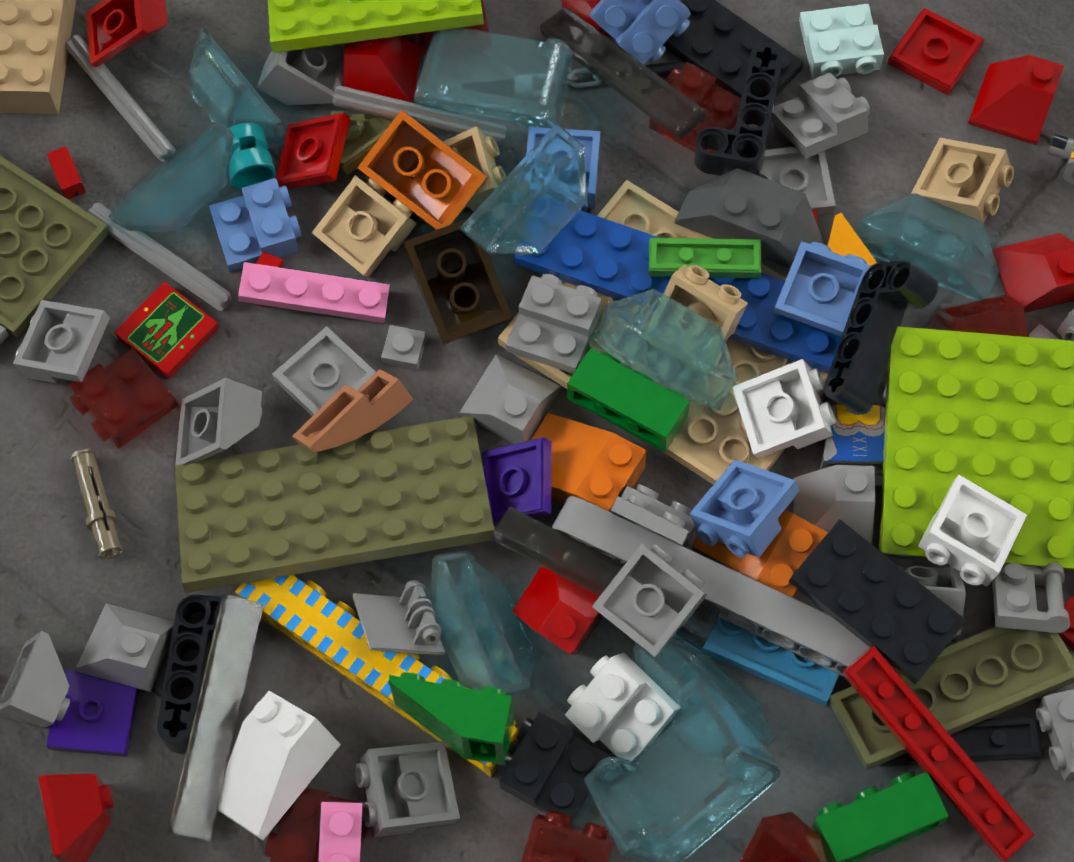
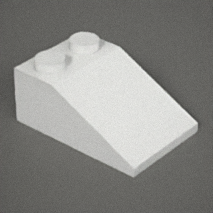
[213,691,341,841]

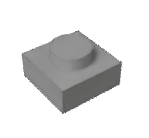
[381,325,427,371]

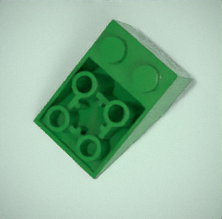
[388,672,514,766]

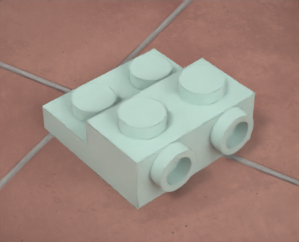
[799,4,884,78]

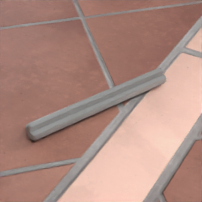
[65,35,176,162]
[333,86,507,145]
[87,203,232,311]

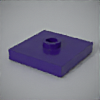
[482,437,552,526]
[46,670,139,757]

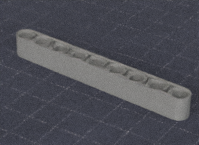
[550,496,870,677]

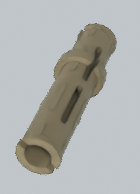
[71,449,123,560]

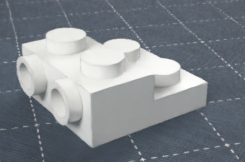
[733,359,836,459]
[918,474,1027,587]
[565,652,681,767]

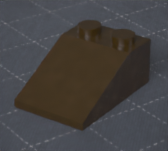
[404,217,513,345]

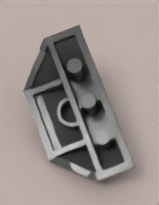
[675,168,824,268]

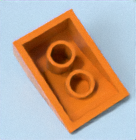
[357,110,488,230]
[530,413,646,513]
[692,509,828,599]

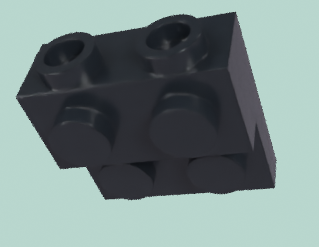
[497,712,610,827]

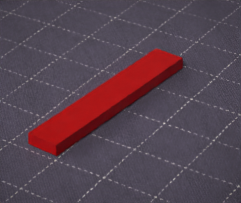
[841,646,1035,862]

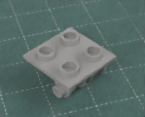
[352,580,445,655]

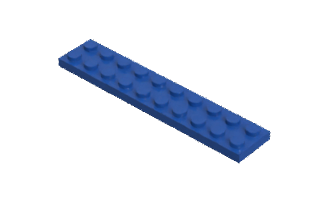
[514,197,841,374]

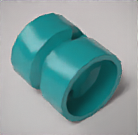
[219,123,276,190]

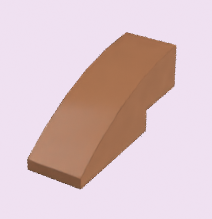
[292,369,414,453]

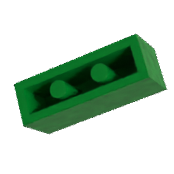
[567,348,690,452]
[812,771,949,862]

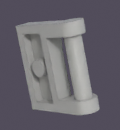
[992,562,1070,633]

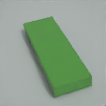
[649,238,761,279]

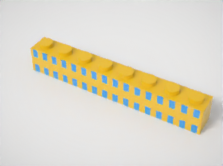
[235,574,518,777]

